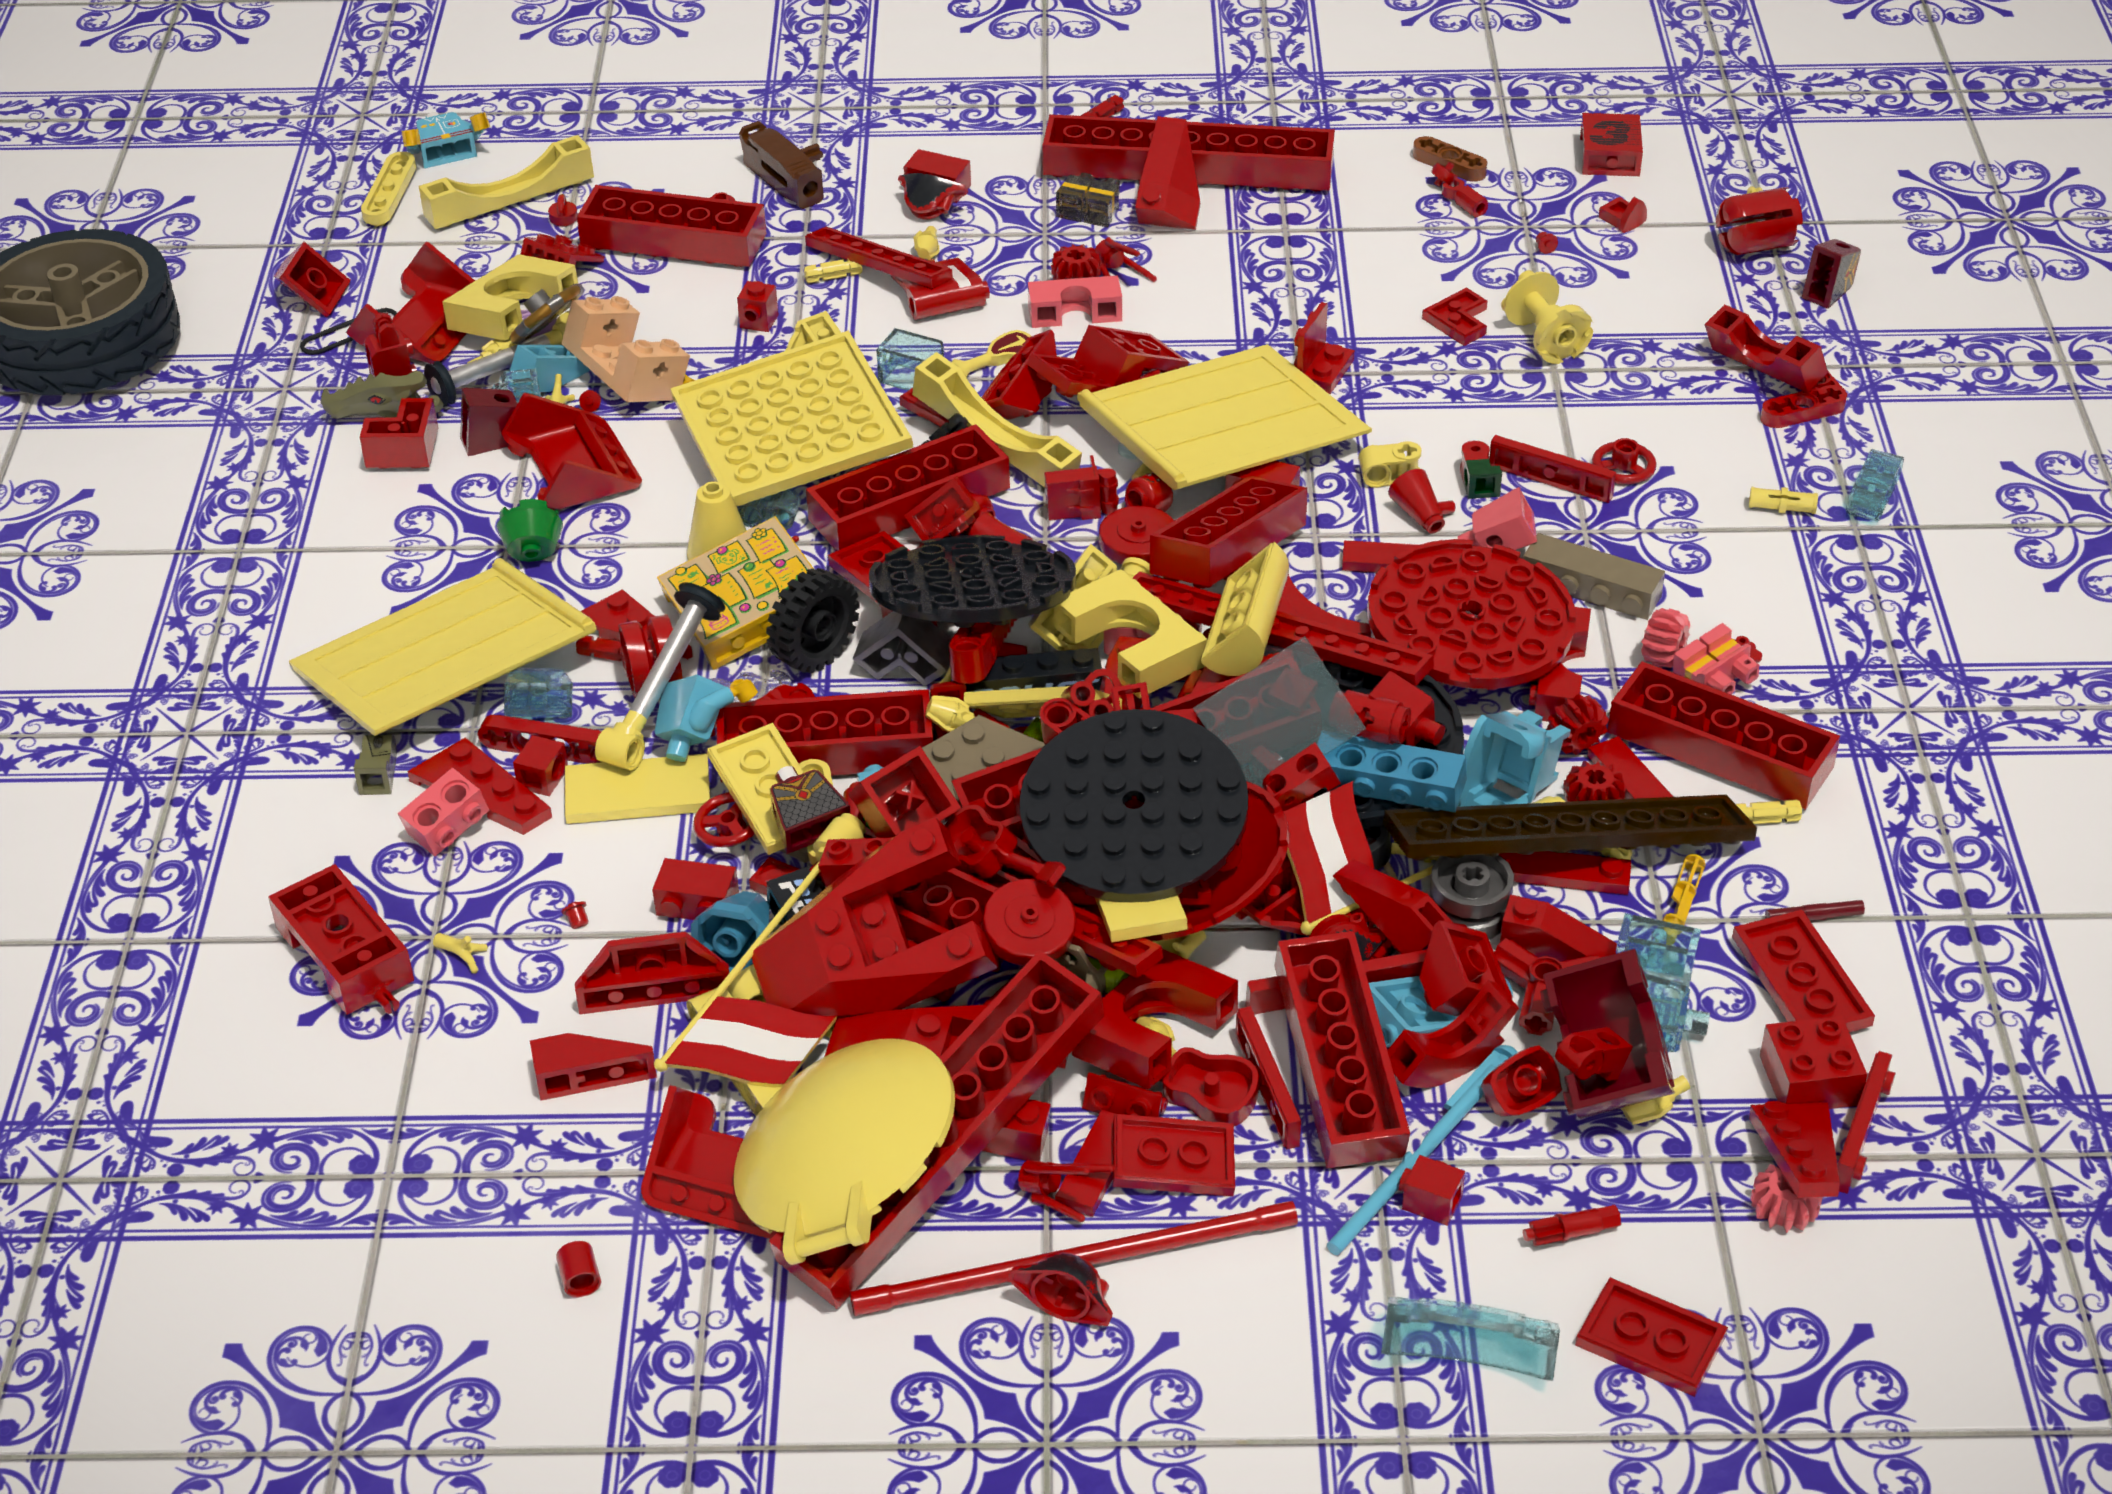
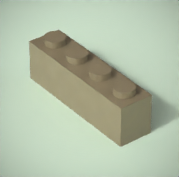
[1523,533,1665,620]

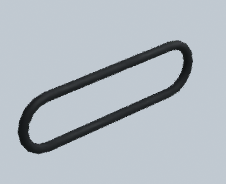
[300,308,397,355]

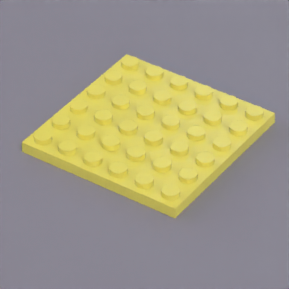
[670,330,913,506]

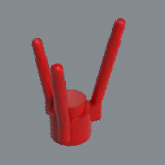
[1095,237,1157,281]
[1018,1160,1115,1222]

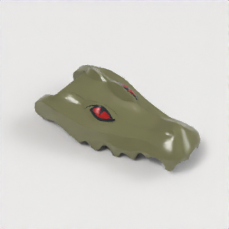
[320,371,444,419]

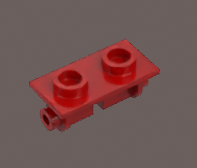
[1082,1072,1168,1117]

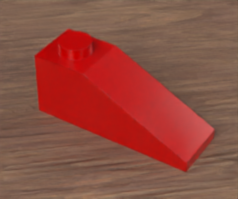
[1500,895,1619,962]
[529,1033,657,1101]

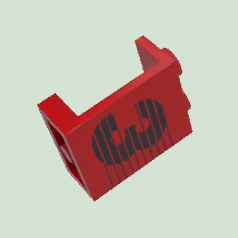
[1580,113,1643,177]

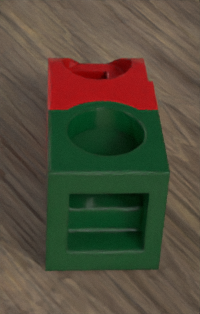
[1460,440,1502,499]

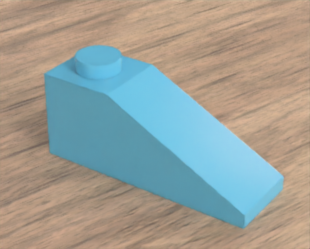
[507,345,591,395]

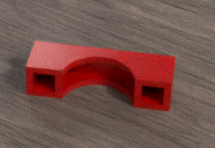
[1704,304,1828,393]
[1529,607,1591,722]

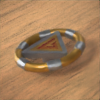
[510,284,584,344]

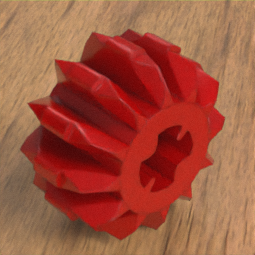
[1051,244,1101,280]
[1546,694,1609,755]
[1563,760,1626,802]

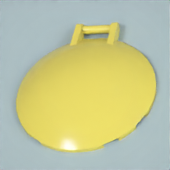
[734,1039,955,1265]

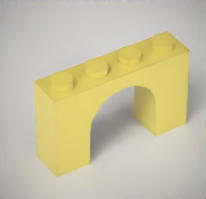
[442,254,578,341]
[1054,569,1207,698]

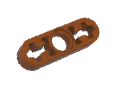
[1413,136,1488,182]

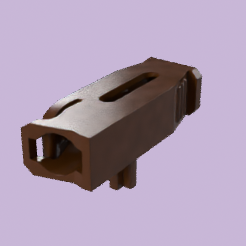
[739,121,824,209]

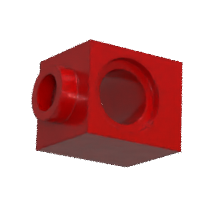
[513,735,568,797]

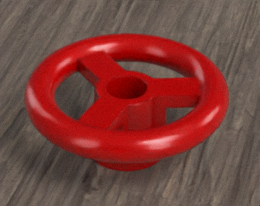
[1592,438,1657,484]
[693,792,755,848]

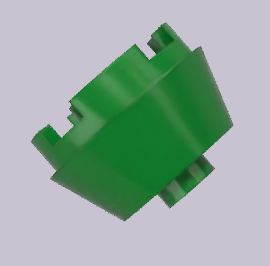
[497,499,563,562]

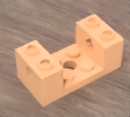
[561,296,690,402]

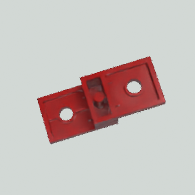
[1027,325,1190,398]

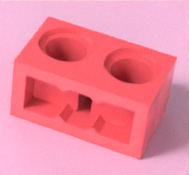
[397,767,489,857]

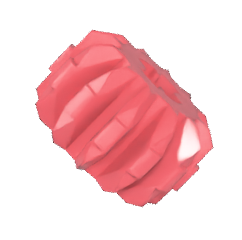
[1641,608,1691,668]
[1750,1164,1823,1233]

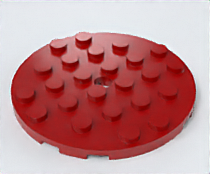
[1367,539,1576,690]

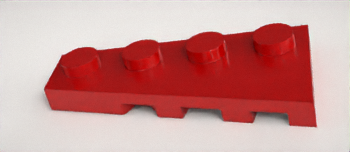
[1749,1101,1840,1198]

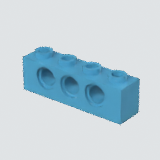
[1317,730,1467,813]

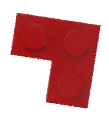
[359,398,439,469]

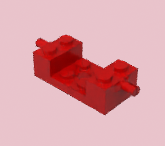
[268,864,414,1015]

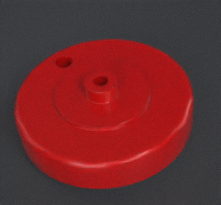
[1099,506,1175,564]
[982,879,1076,966]

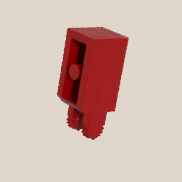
[364,312,417,377]

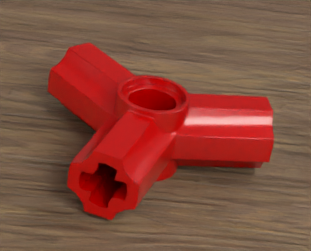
[1494,938,1600,1036]

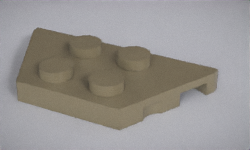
[922,715,1045,797]

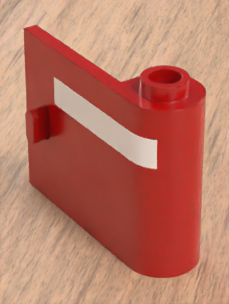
[891,258,990,320]

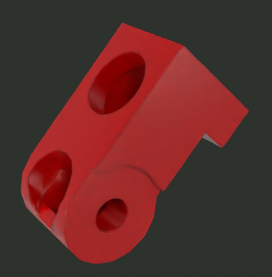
[1262,742,1341,811]
[1555,1027,1633,1081]

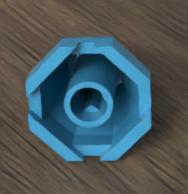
[691,891,770,973]

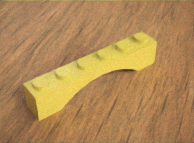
[419,135,594,229]
[912,352,1082,487]

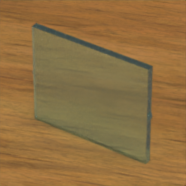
[1193,636,1366,788]

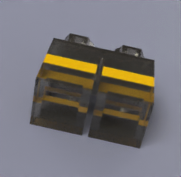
[1056,172,1120,228]

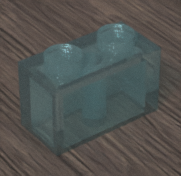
[1616,913,1701,988]

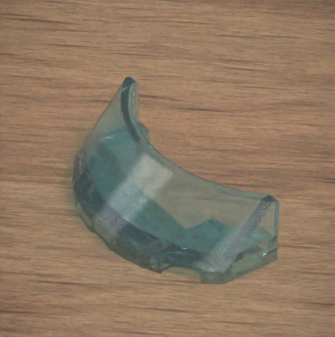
[1381,1297,1560,1381]

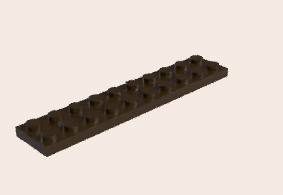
[1383,794,1757,860]

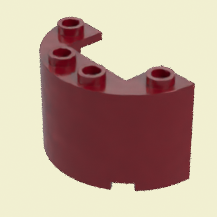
[1540,949,1675,1119]

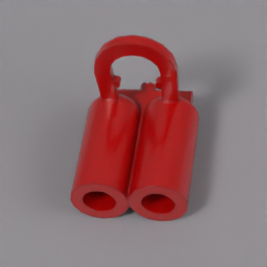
[1061,668,1121,717]

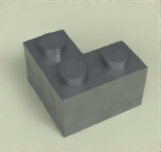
[853,611,952,686]

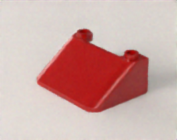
[345,242,475,364]
[501,393,642,510]
[641,1085,777,1239]

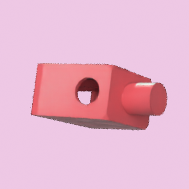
[1458,487,1537,550]

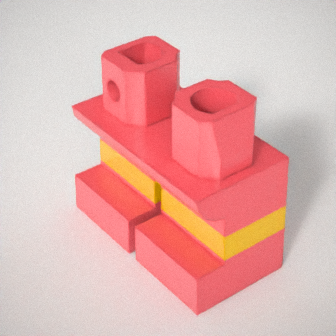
[1673,623,1760,695]

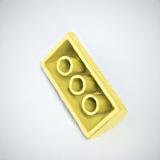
[1201,542,1289,676]

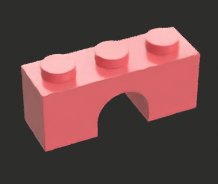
[1028,275,1122,328]

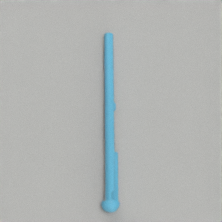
[1327,1045,1518,1256]

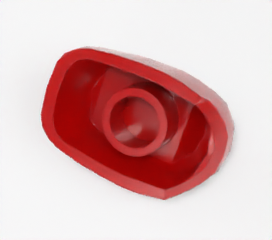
[1481,1045,1563,1116]

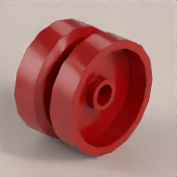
[618,614,683,698]

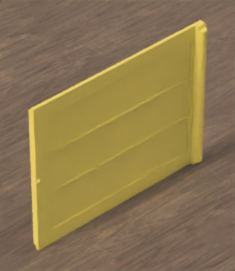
[1077,344,1372,490]
[289,558,597,736]

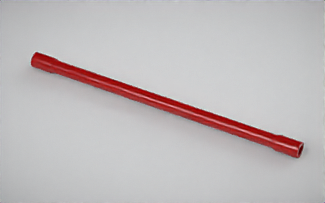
[850,1201,1298,1316]

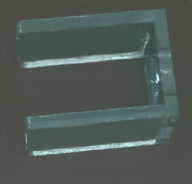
[876,328,944,391]

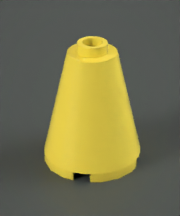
[687,481,747,561]

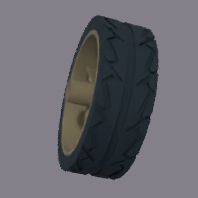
[0,229,180,395]

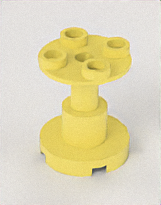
[1501,270,1593,364]

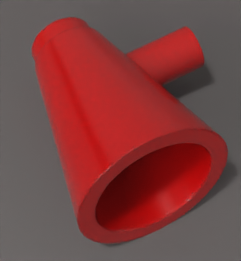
[1388,469,1456,534]

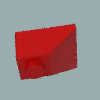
[274,241,351,318]
[1419,921,1513,1016]

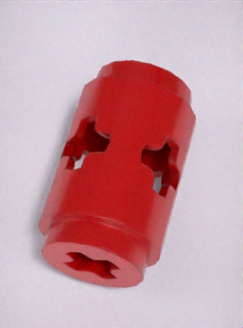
[1329,690,1411,745]

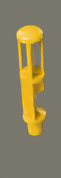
[1661,854,1706,943]

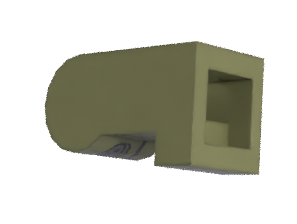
[354,734,397,795]

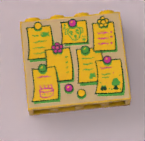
[657,516,814,670]

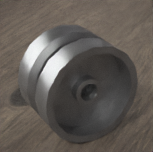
[1430,854,1514,940]

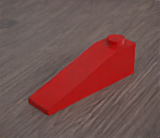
[1135,116,1201,230]

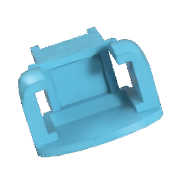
[1458,710,1571,807]

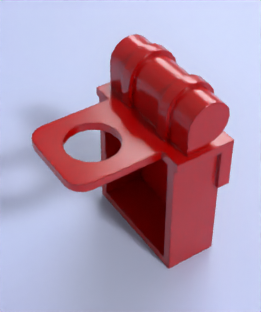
[1044,455,1119,520]

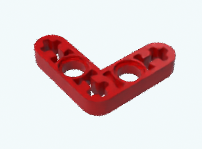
[1760,371,1847,428]

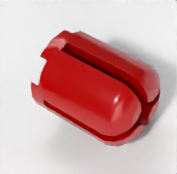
[1716,187,1803,255]

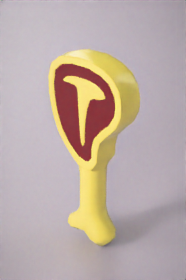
[952,330,1031,378]

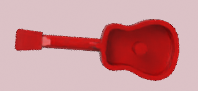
[944,805,1066,887]
[1159,1047,1259,1126]

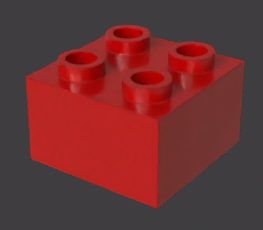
[849,746,961,838]
[1759,1015,1867,1109]

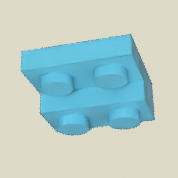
[1369,976,1459,1048]

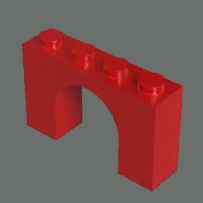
[1072,949,1238,1090]

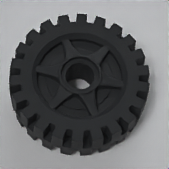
[766,568,860,673]

